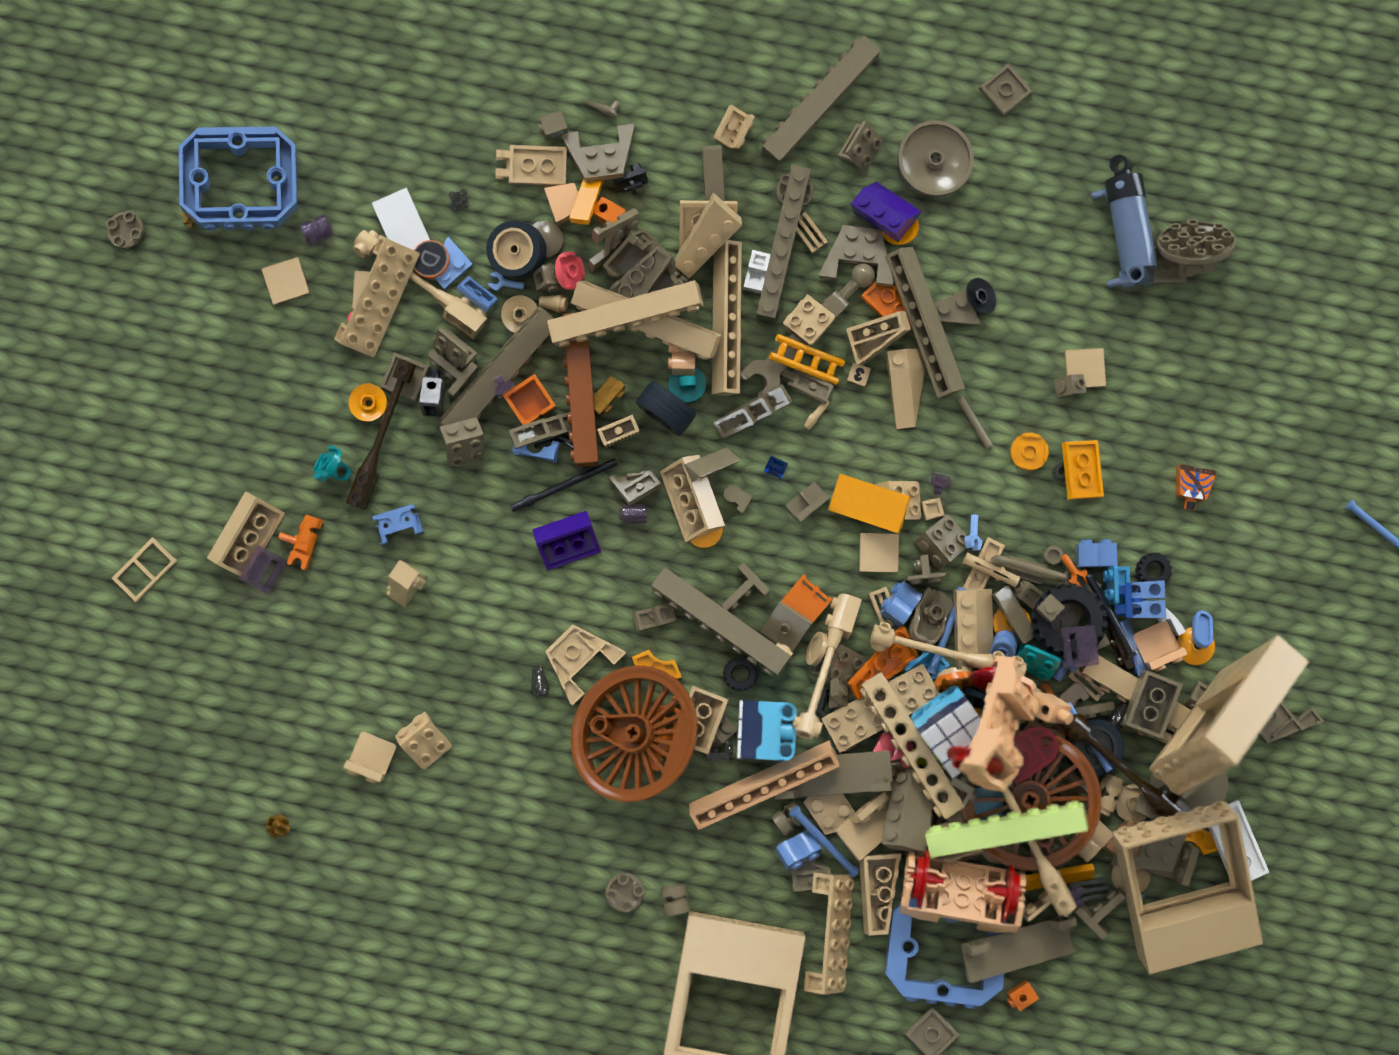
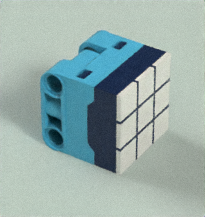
[911,685,981,778]
[737,700,797,760]

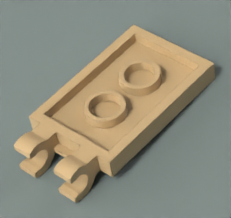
[496,145,567,186]

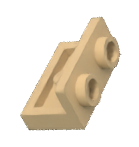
[713,105,755,150]

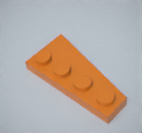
[847,626,919,700]

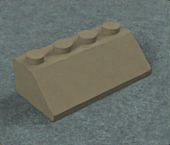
[882,768,937,853]

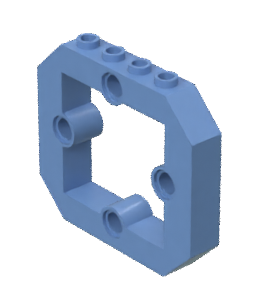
[179,127,298,231]
[884,897,1008,1009]

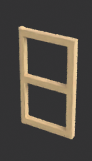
[112,537,177,603]

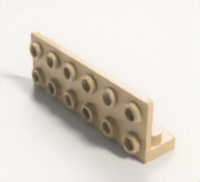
[334,235,420,357]
[822,664,940,754]
[804,873,854,995]

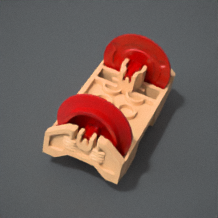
[946,656,1039,792]
[900,850,1026,933]

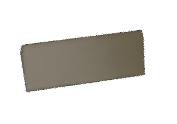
[684,447,740,482]
[992,585,1034,644]

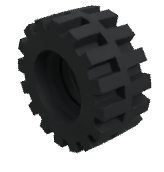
[1135,553,1172,584]
[723,657,758,691]

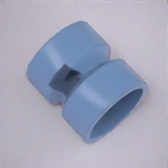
[990,630,1018,657]

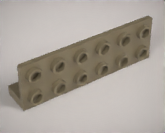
[775,750,894,800]
[961,915,1077,983]

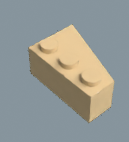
[846,311,911,365]
[386,560,426,607]

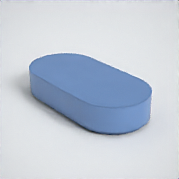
[1192,611,1213,648]

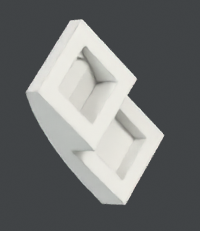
[743,250,771,294]
[1157,608,1186,636]

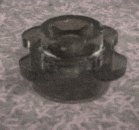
[448,189,469,210]

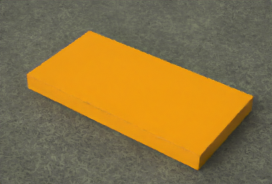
[828,474,911,534]

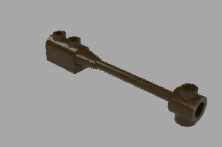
[346,359,417,510]
[1063,714,1193,817]

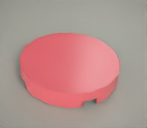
[555,251,585,290]

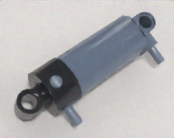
[1092,155,1158,288]

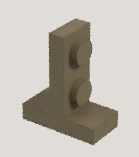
[428,349,479,398]
[721,562,770,611]
[1075,887,1126,940]

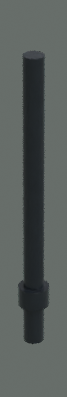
[510,458,618,512]

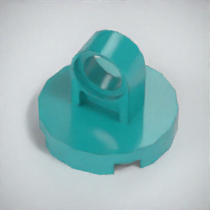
[668,367,706,403]
[312,445,351,482]

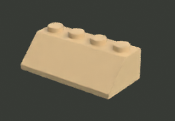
[660,455,725,542]
[207,491,285,580]
[953,589,993,669]

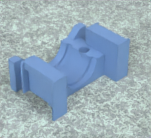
[512,441,561,463]
[372,504,425,545]

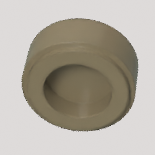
[1043,546,1063,565]

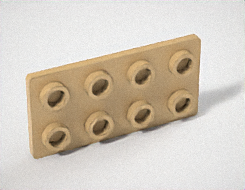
[835,791,891,861]

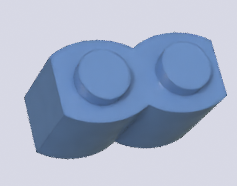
[1076,539,1118,568]
[880,581,922,627]
[775,830,822,871]

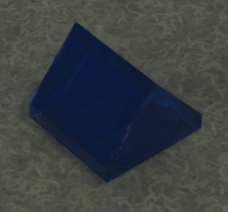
[764,456,788,479]

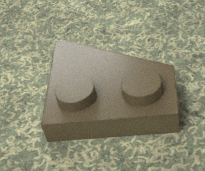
[934,290,980,326]

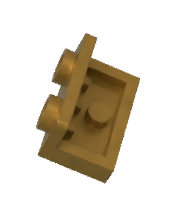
[594,376,626,417]

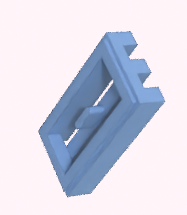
[456,276,498,312]

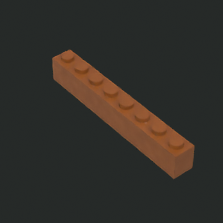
[562,313,599,467]

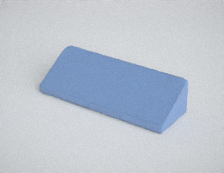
[1119,619,1149,677]

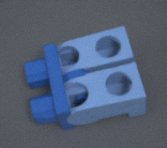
[1115,581,1166,618]

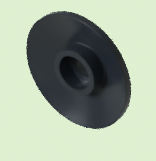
[966,278,996,314]

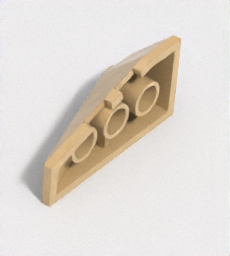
[885,349,926,430]

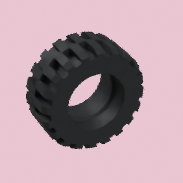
[1031,583,1107,659]

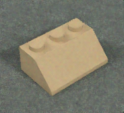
[689,686,729,755]

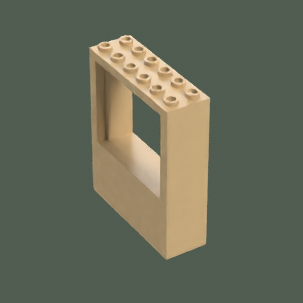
[1149,635,1309,795]
[1112,801,1263,974]
[664,911,805,1055]

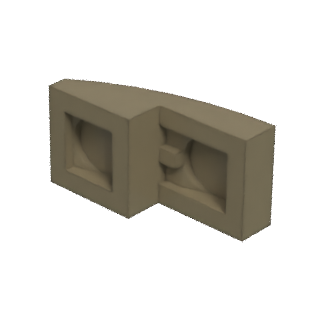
[632,603,677,631]

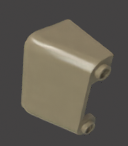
[603,230,694,292]

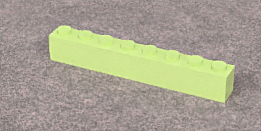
[925,801,1089,858]

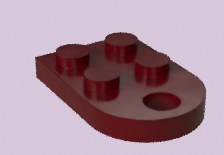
[1013,726,1059,785]

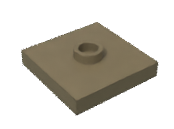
[760,601,812,652]

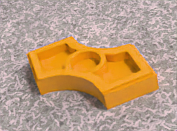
[632,650,682,679]
[1185,829,1218,855]

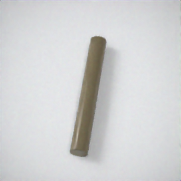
[957,396,993,449]

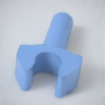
[488,271,525,292]
[965,515,982,551]

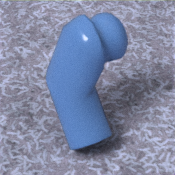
[1052,659,1078,682]

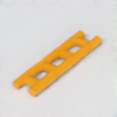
[769,334,845,385]

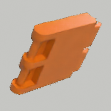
[781,574,833,626]

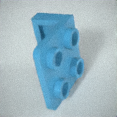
[1102,565,1130,605]

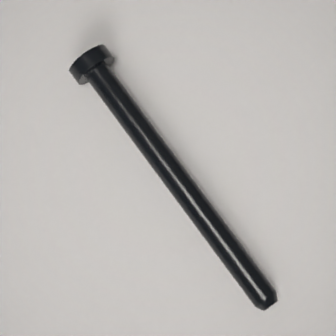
[1086,574,1140,659]

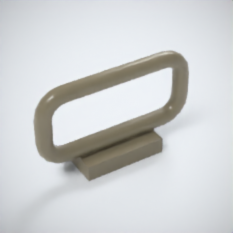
[991,555,1067,585]

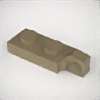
[780,369,834,404]

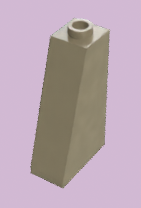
[702,145,725,201]

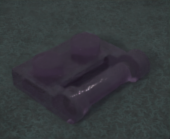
[239,545,288,595]
[1059,625,1099,668]

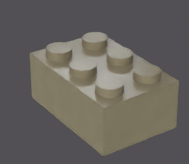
[1121,670,1183,739]

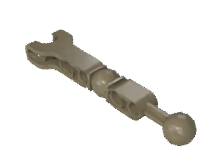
[740,263,875,396]

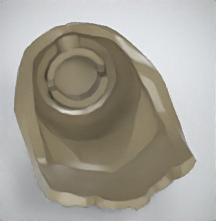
[908,587,954,645]

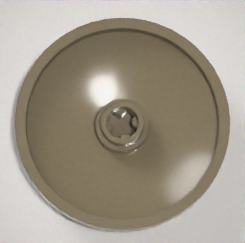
[897,120,974,197]

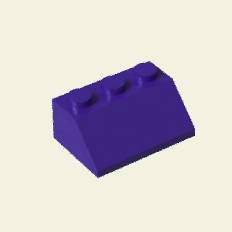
[851,182,921,242]
[532,511,601,571]

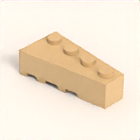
[675,193,742,278]
[859,852,902,936]

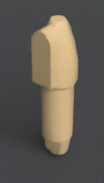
[804,400,829,430]

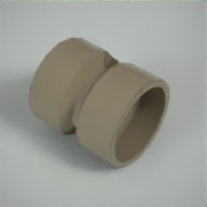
[770,800,802,837]
[661,883,690,916]

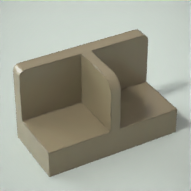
[786,482,830,523]

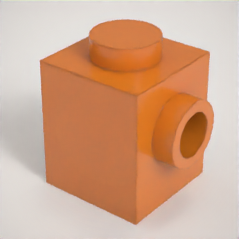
[1006,979,1039,1011]

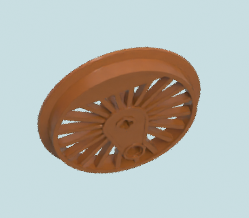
[571,665,697,802]
[960,730,1102,870]

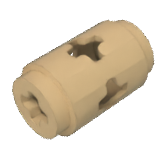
[1099,774,1124,817]

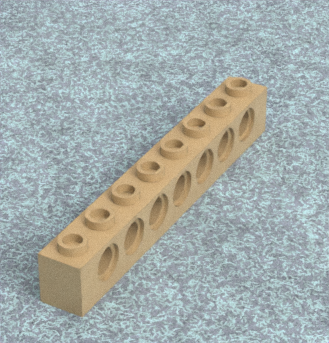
[860,672,965,819]

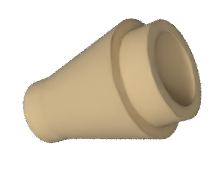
[539,295,568,314]

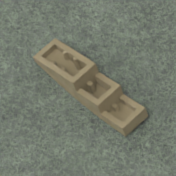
[713,384,792,438]
[508,412,572,449]

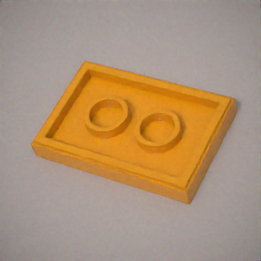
[1062,440,1104,500]

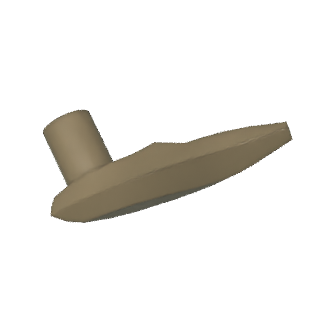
[584,100,621,117]

